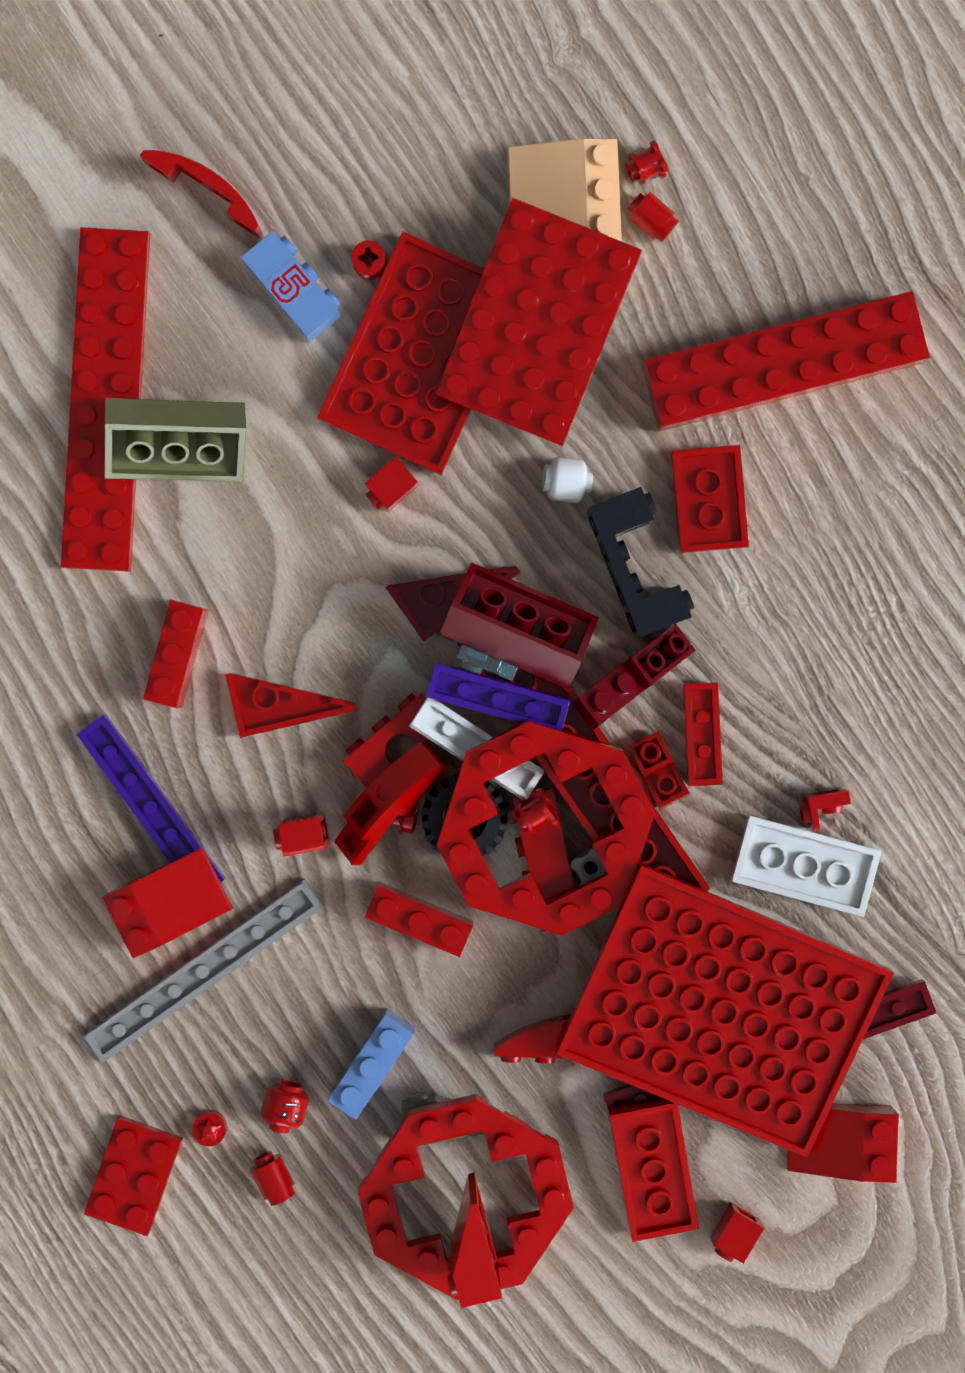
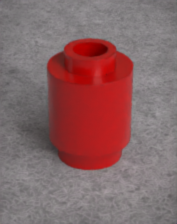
[627,192,679,243]
[250,1151,295,1206]

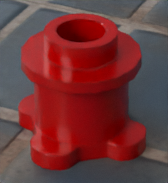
[625,140,668,186]
[515,788,560,835]

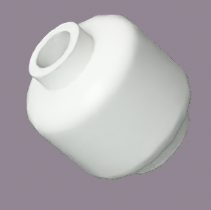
[541,457,593,503]

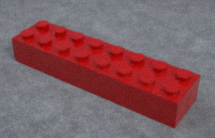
[642,291,930,432]

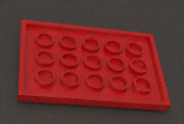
[435,197,642,446]
[317,231,484,476]

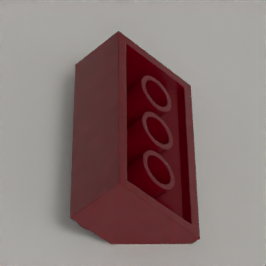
[440,562,599,690]

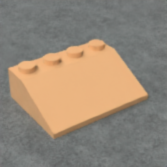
[507,139,622,241]

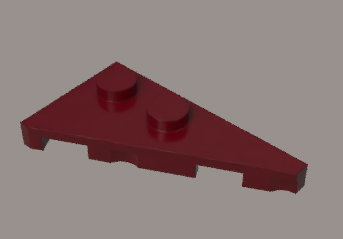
[385,566,521,641]

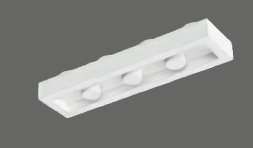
[409,697,544,801]

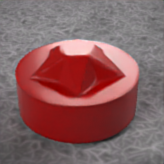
[192,1110,227,1147]

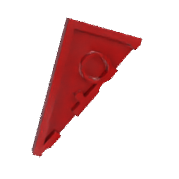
[225,673,357,738]

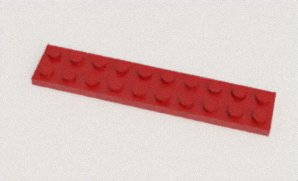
[61,227,151,572]

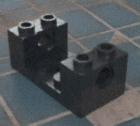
[586,487,694,639]

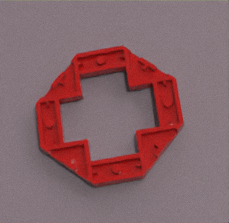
[437,719,655,936]
[358,1094,574,1300]

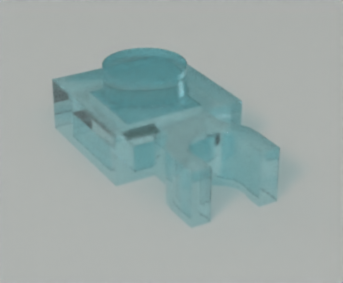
[457,644,517,681]

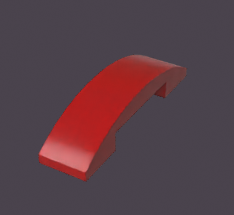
[140,150,262,239]

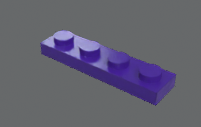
[426,662,570,731]

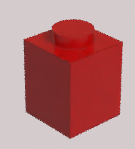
[365,456,419,512]
[710,1202,765,1264]

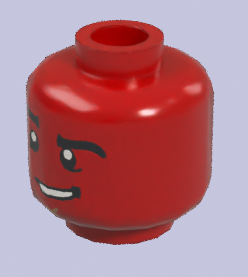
[260,1080,309,1134]

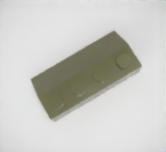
[105,398,246,482]

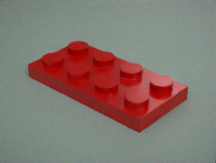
[608,1099,699,1242]

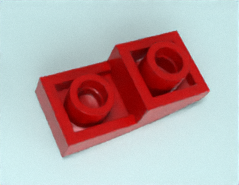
[628,731,690,810]

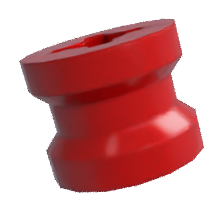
[351,240,387,280]

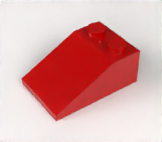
[102,847,233,958]
[787,1103,899,1183]
[446,1172,502,1308]

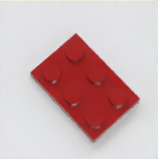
[671,445,749,554]
[84,1115,183,1237]

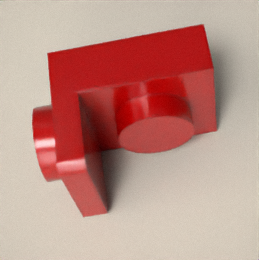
[799,788,851,831]

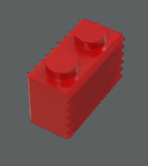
[273,811,330,857]

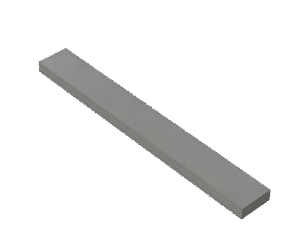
[82,878,324,1064]

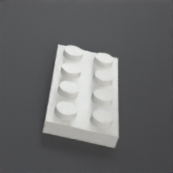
[731,815,882,917]

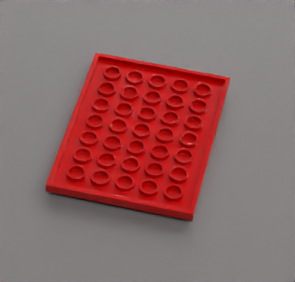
[556,863,894,1158]

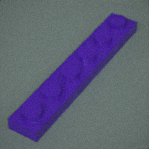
[76,714,226,883]

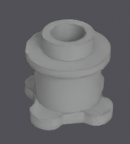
[571,848,607,885]

